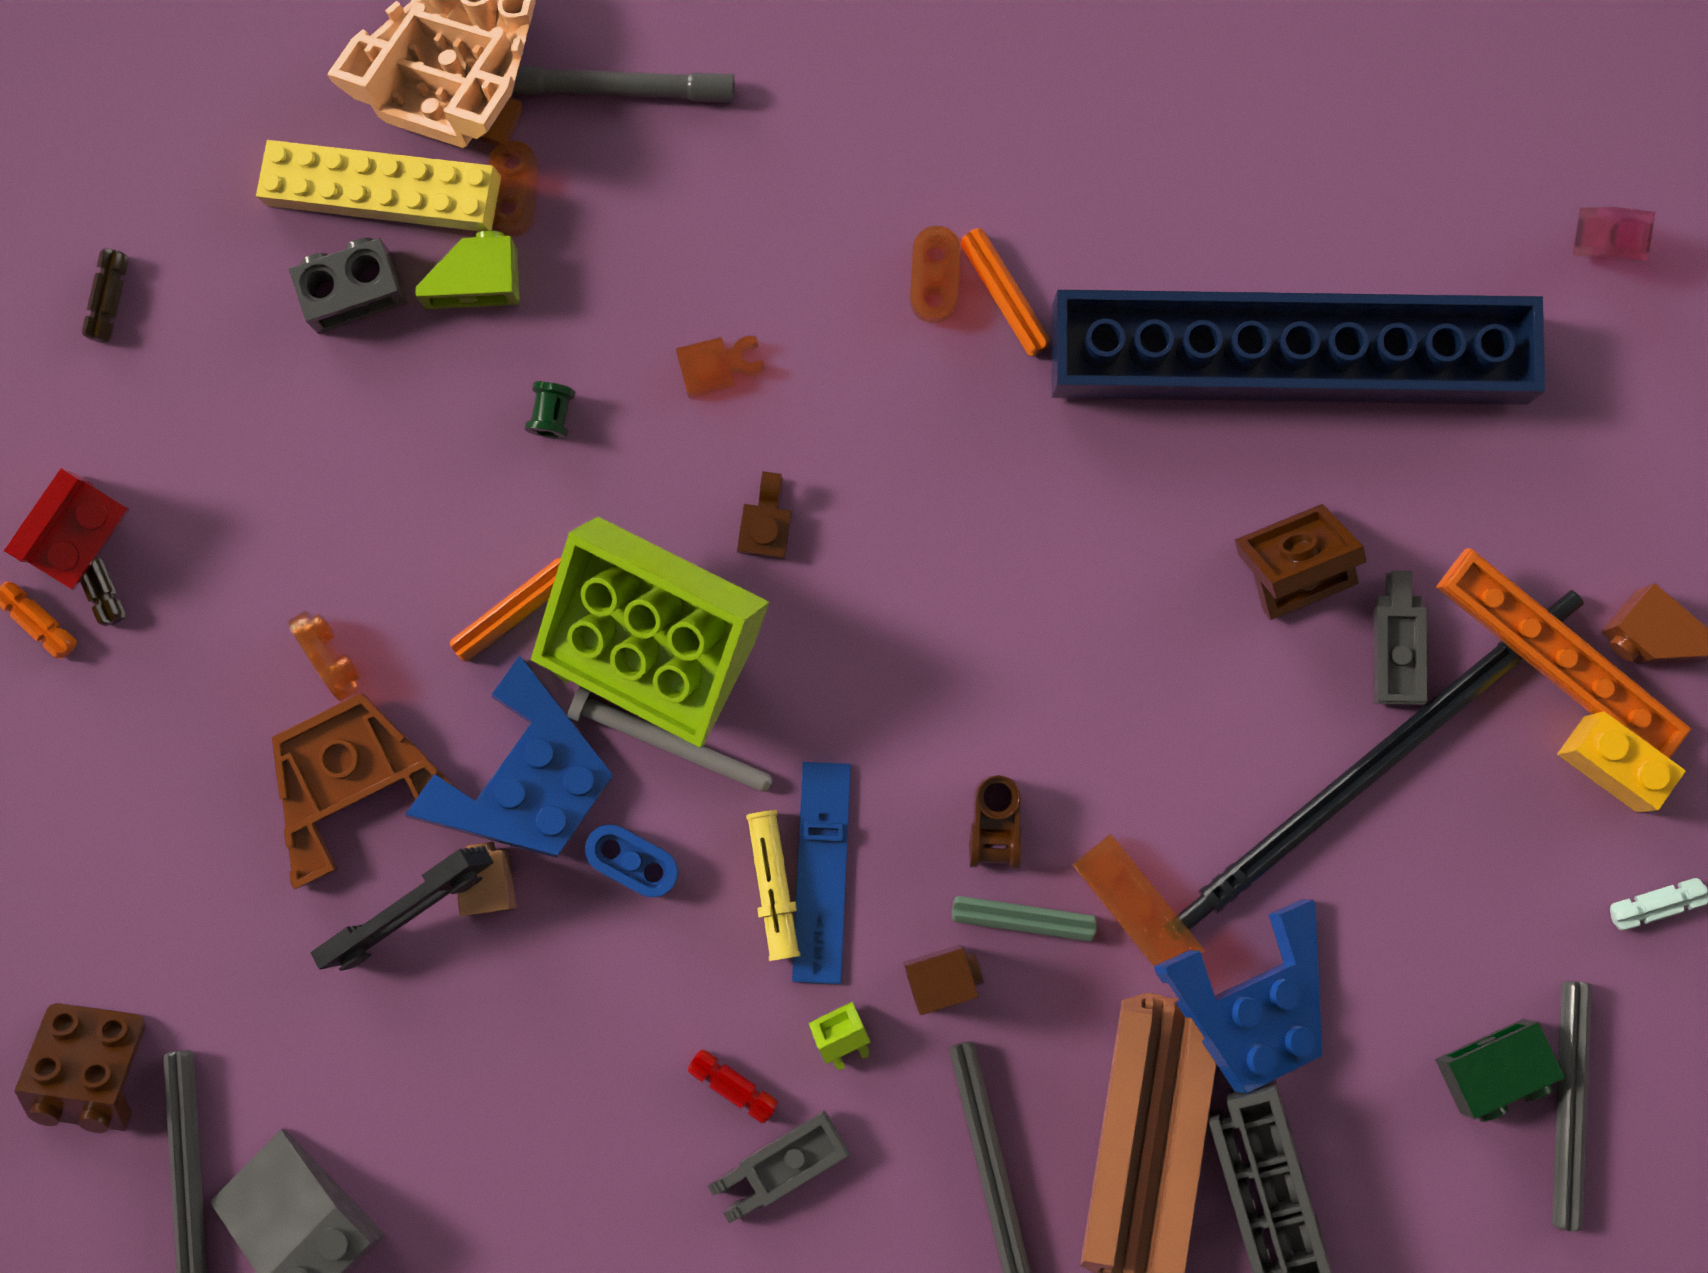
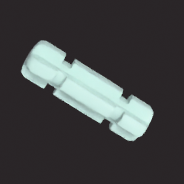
[1610,878,1708,931]

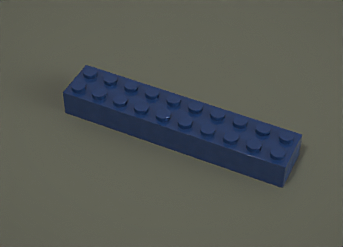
[1052,289,1545,405]

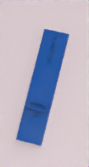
[792,762,851,984]

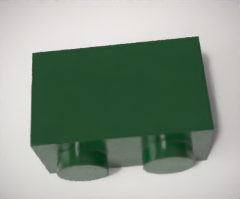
[1435,1019,1565,1122]

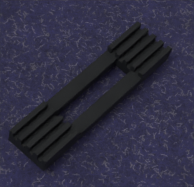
[310,846,494,971]

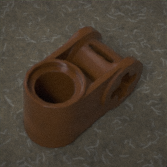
[969,775,1021,869]

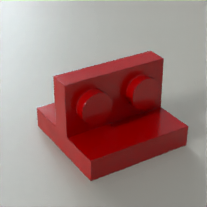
[4,468,129,590]

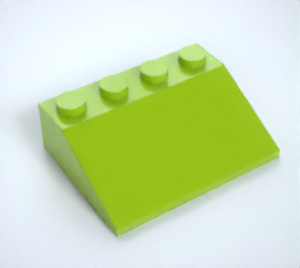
[531,516,769,748]

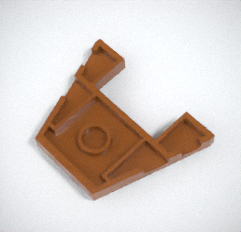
[272,693,463,890]

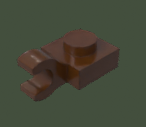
[737,471,792,560]

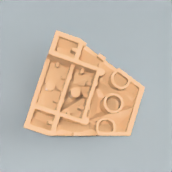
[327,0,536,148]

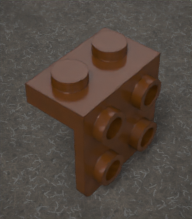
[14,1003,145,1133]

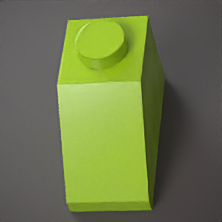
[416,230,520,309]

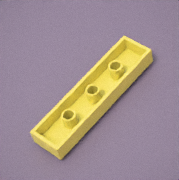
[256,140,501,231]

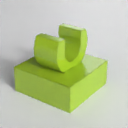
[808,1001,871,1071]

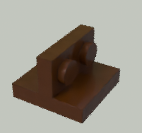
[1235,504,1367,620]

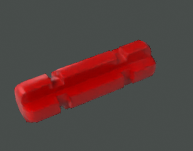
[687,1050,778,1123]

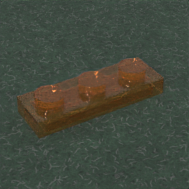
[1072,834,1206,966]

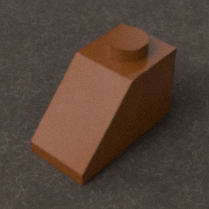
[1601,583,1708,664]

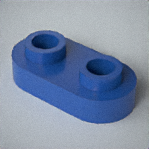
[585,825,679,897]

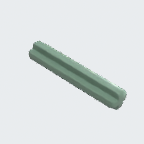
[951,896,1097,942]

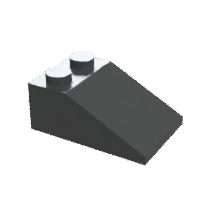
[210,1128,386,1273]

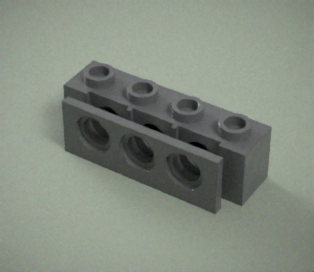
[1209,1079,1333,1273]

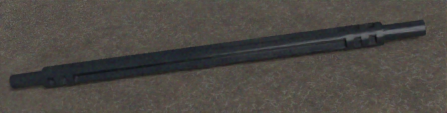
[1164,590,1584,941]

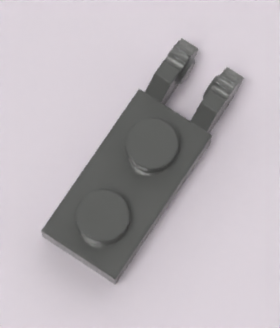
[708,1109,850,1223]

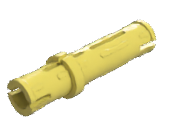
[746,810,800,961]

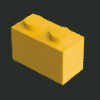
[1557,711,1686,812]

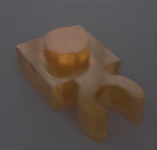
[676,336,764,398]

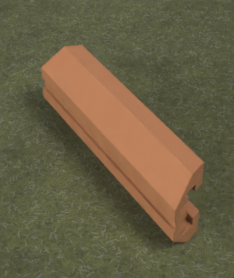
[1080,992,1216,1273]

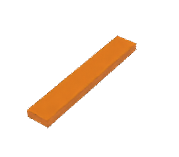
[1436,548,1692,759]

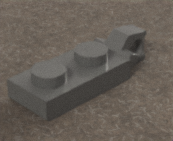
[1373,571,1427,705]

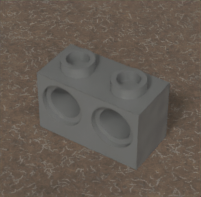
[288,238,408,334]

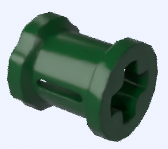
[524,381,576,439]

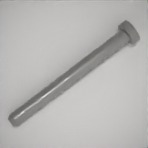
[567,686,773,792]

